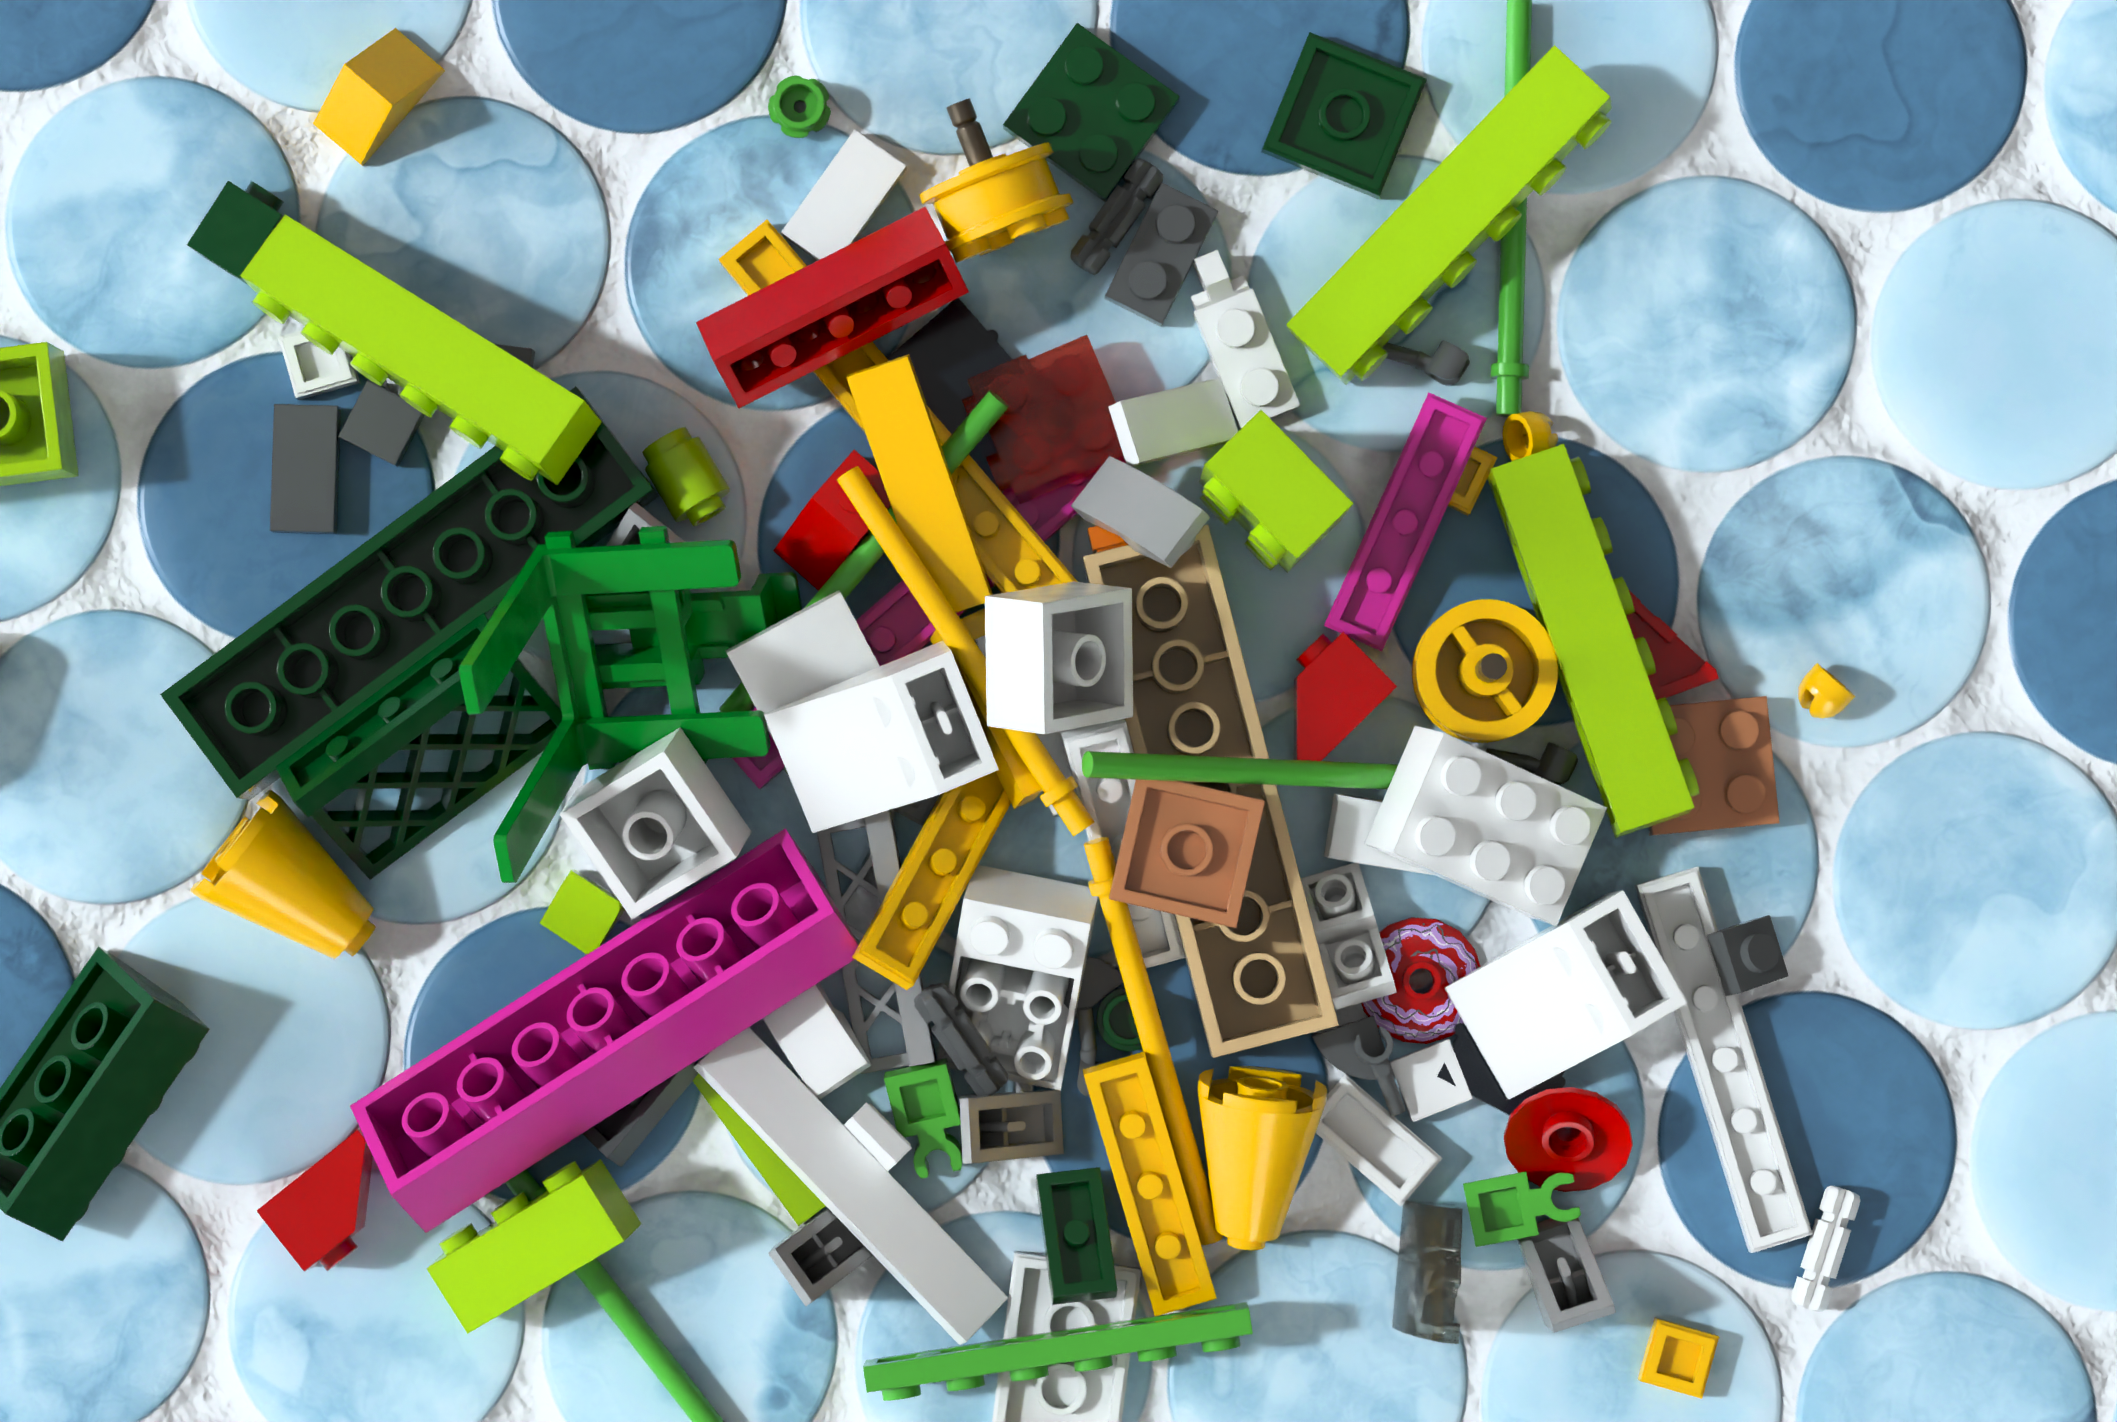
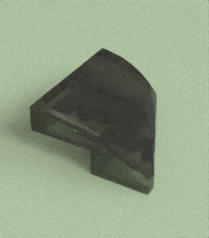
[1392,1200,1463,1344]

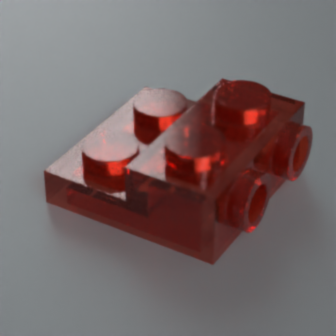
[962,335,1125,504]

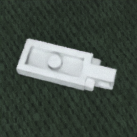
[1191,250,1300,429]

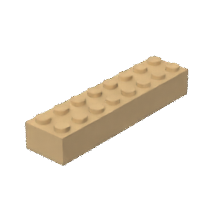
[1083,524,1339,1058]

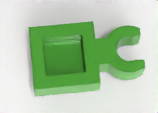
[884,1058,962,1179]
[1463,1171,1581,1247]

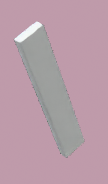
[1634,867,1813,1253]
[693,1027,1008,1345]

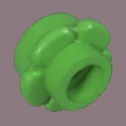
[768,75,831,138]

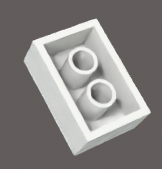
[1364,726,1607,926]

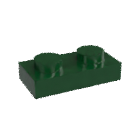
[1036,1167,1118,1305]

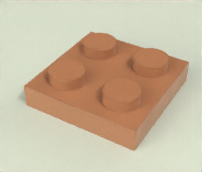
[1648,696,1780,836]
[1109,780,1265,928]

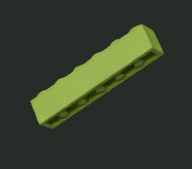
[1286,45,1612,385]
[240,214,602,485]
[1487,444,1700,838]

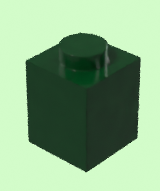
[187,181,284,286]

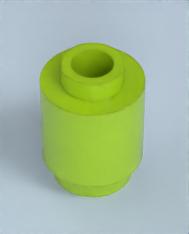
[642,427,730,526]

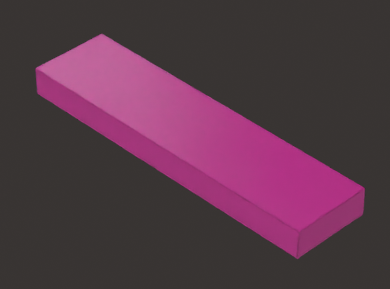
[1324,392,1487,652]

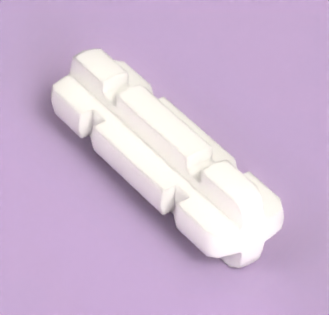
[1791,1186,1861,1312]

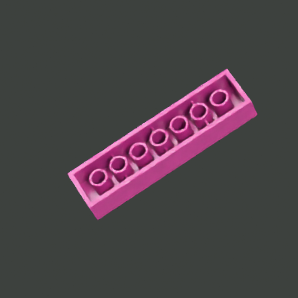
[350,828,859,1233]

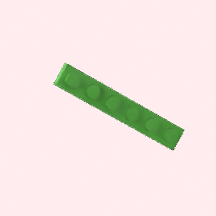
[863,1302,1253,1401]

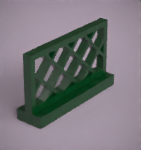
[275,613,562,880]

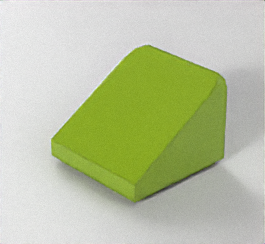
[540,870,625,954]

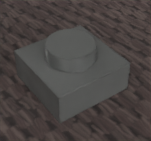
[1707,915,1789,996]

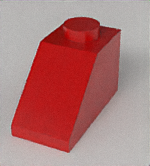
[773,450,891,591]
[1293,632,1397,761]
[257,1129,373,1271]

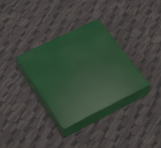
[1261,32,1427,199]

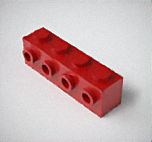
[696,207,969,409]

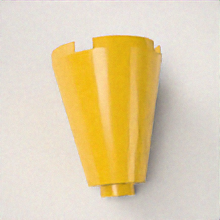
[191,789,376,959]
[1198,1066,1327,1250]

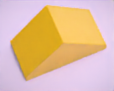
[313,28,445,166]

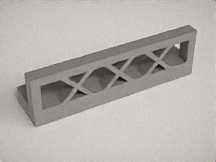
[817,810,937,1074]

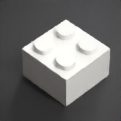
[985,581,1133,734]
[559,727,752,919]

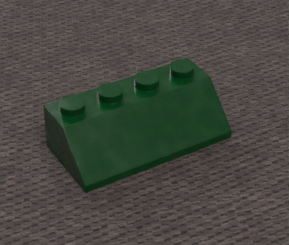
[0,946,210,1242]

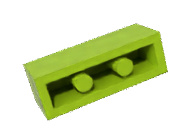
[426,1159,641,1334]

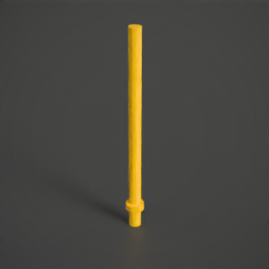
[837,466,1095,837]
[1083,837,1223,1245]

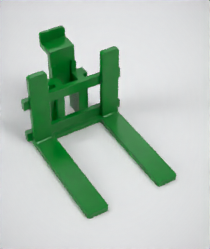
[459,526,802,883]

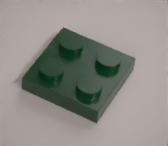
[1003,23,1180,202]

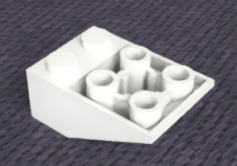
[764,641,999,833]
[937,865,1099,1091]
[1444,890,1688,1099]

